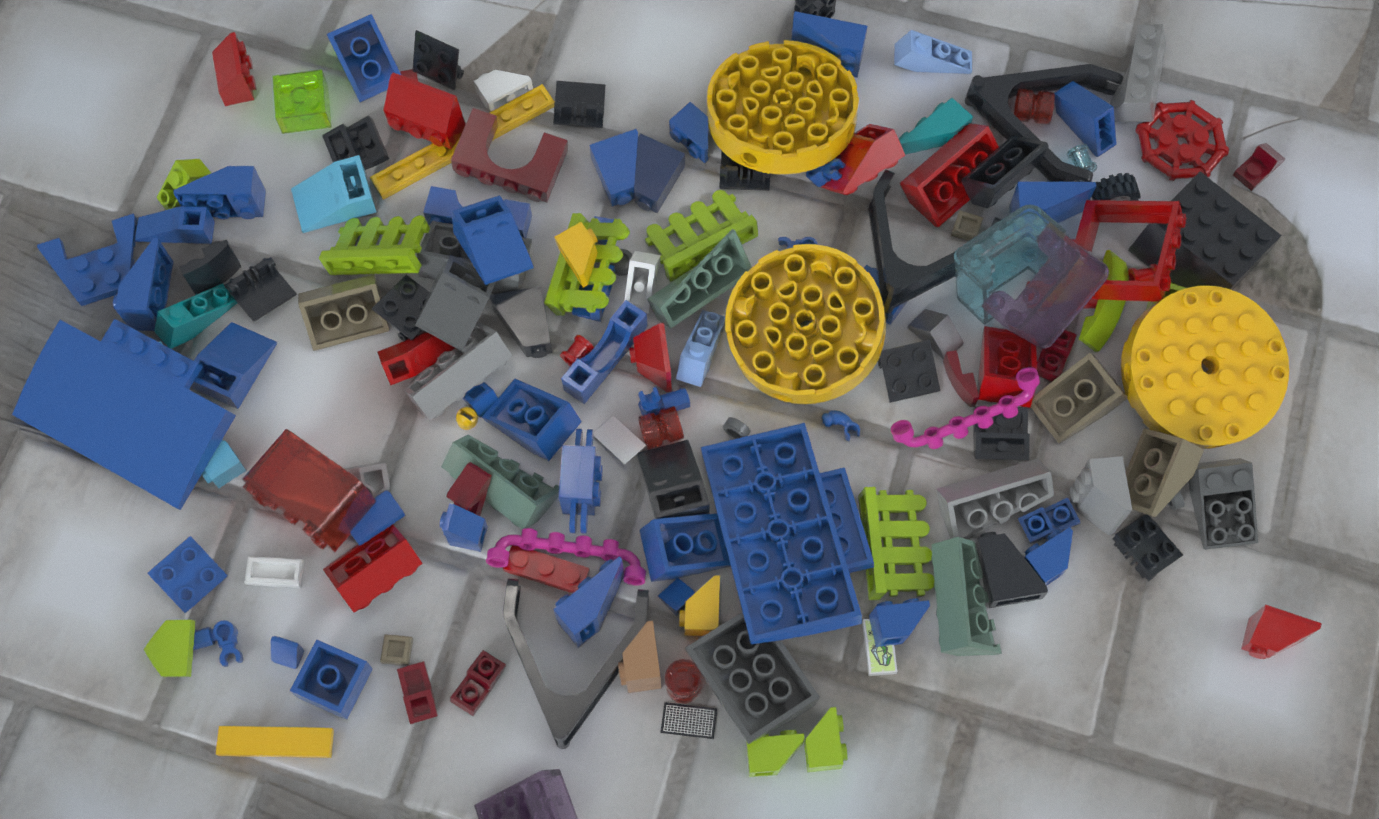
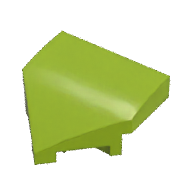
[143,620,196,677]

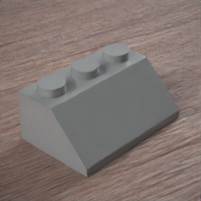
[1070,456,1132,535]

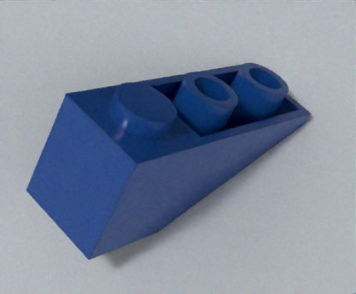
[135,206,215,244]

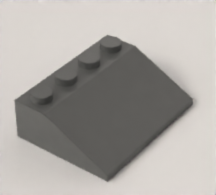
[685,612,820,744]

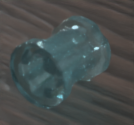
[1067,144,1097,173]

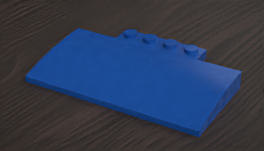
[12,319,236,510]
[700,423,874,644]

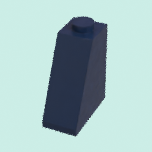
[634,133,685,213]

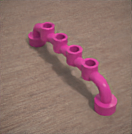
[890,367,1040,449]
[486,528,646,586]

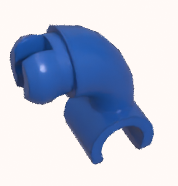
[821,410,860,441]

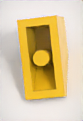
[554,222,598,288]
[679,575,720,636]

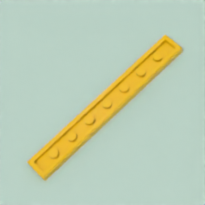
[370,84,555,200]

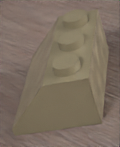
[298,274,390,351]

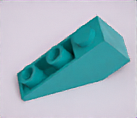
[899,98,973,155]
[154,284,238,349]

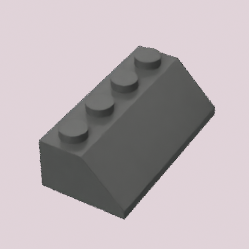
[417,221,532,293]

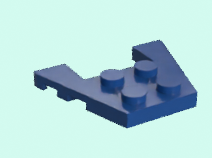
[37,213,138,306]

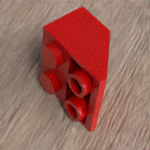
[212,32,257,106]

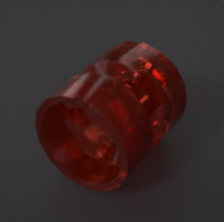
[1014,89,1055,125]
[638,406,684,449]
[665,659,702,704]

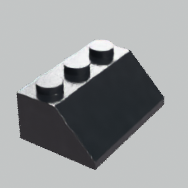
[961,135,1049,209]

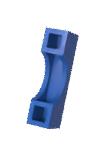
[423,186,532,238]
[561,300,648,404]

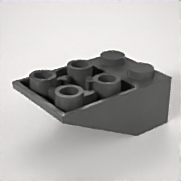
[415,255,496,351]
[1189,458,1258,550]

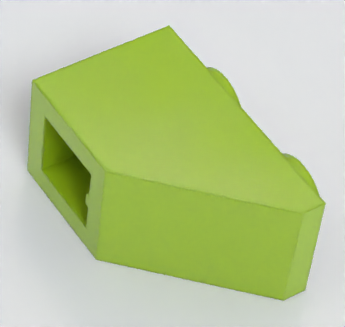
[156,159,211,210]
[804,707,848,773]
[746,730,804,777]

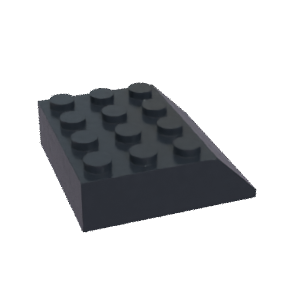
[1128,171,1282,290]

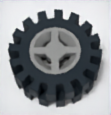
[1092,173,1141,201]

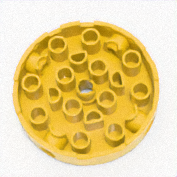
[707,40,859,174]
[725,244,886,404]
[1121,286,1289,449]

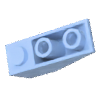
[894,30,972,74]
[676,310,725,387]

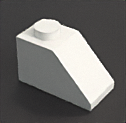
[474,70,533,112]
[624,251,661,314]

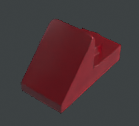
[1232,143,1285,191]
[446,462,492,516]

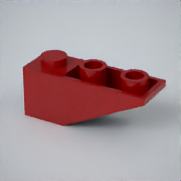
[377,332,455,386]

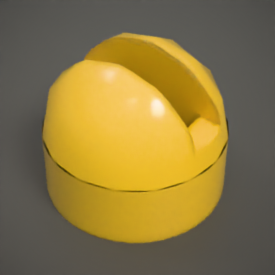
[456,407,478,430]

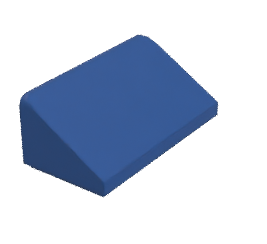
[343,490,405,546]

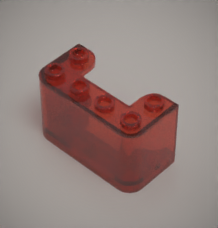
[242,429,377,553]

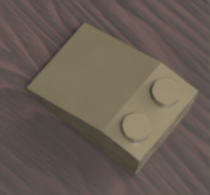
[1031,352,1127,444]
[1126,428,1204,517]

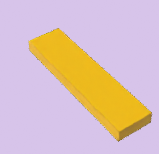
[216,726,334,758]

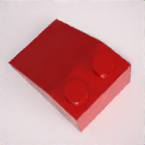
[978,326,1037,408]

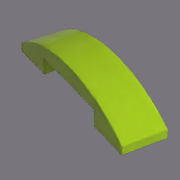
[1079,250,1129,352]

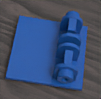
[147,536,228,613]

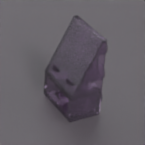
[474,769,578,819]

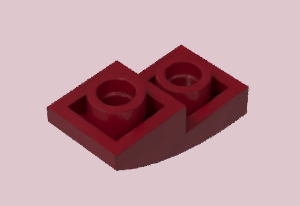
[1037,325,1077,382]
[450,650,506,716]

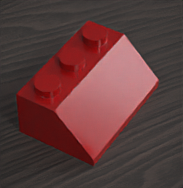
[383,72,466,150]
[323,524,423,613]

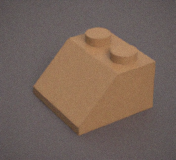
[618,621,662,693]

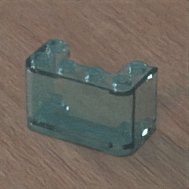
[954,205,1066,325]

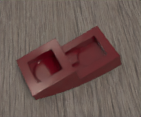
[943,350,979,407]
[397,661,438,724]

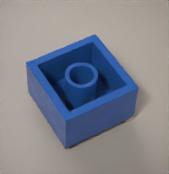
[290,639,373,720]

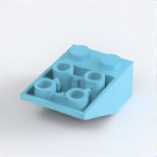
[291,155,377,233]

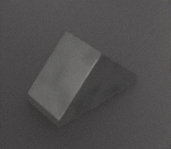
[907,309,964,360]

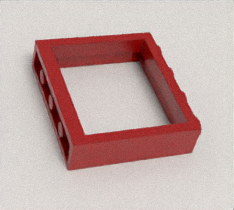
[1063,200,1186,302]

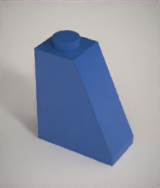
[1054,81,1117,157]
[589,129,638,207]

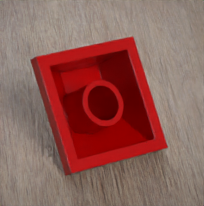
[629,323,672,392]
[1241,604,1322,659]

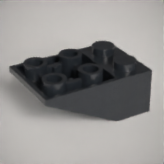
[637,440,710,519]

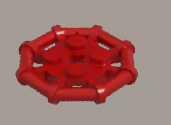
[1135,100,1229,181]

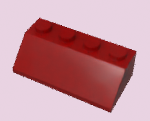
[899,123,999,227]

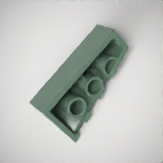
[647,229,752,328]
[441,435,559,529]
[931,537,1002,656]

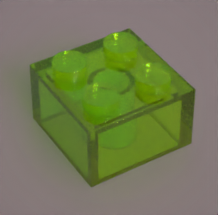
[273,69,332,134]

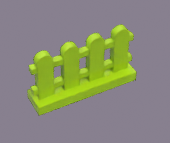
[645,190,759,282]
[544,213,630,316]
[318,215,430,275]
[858,487,935,600]

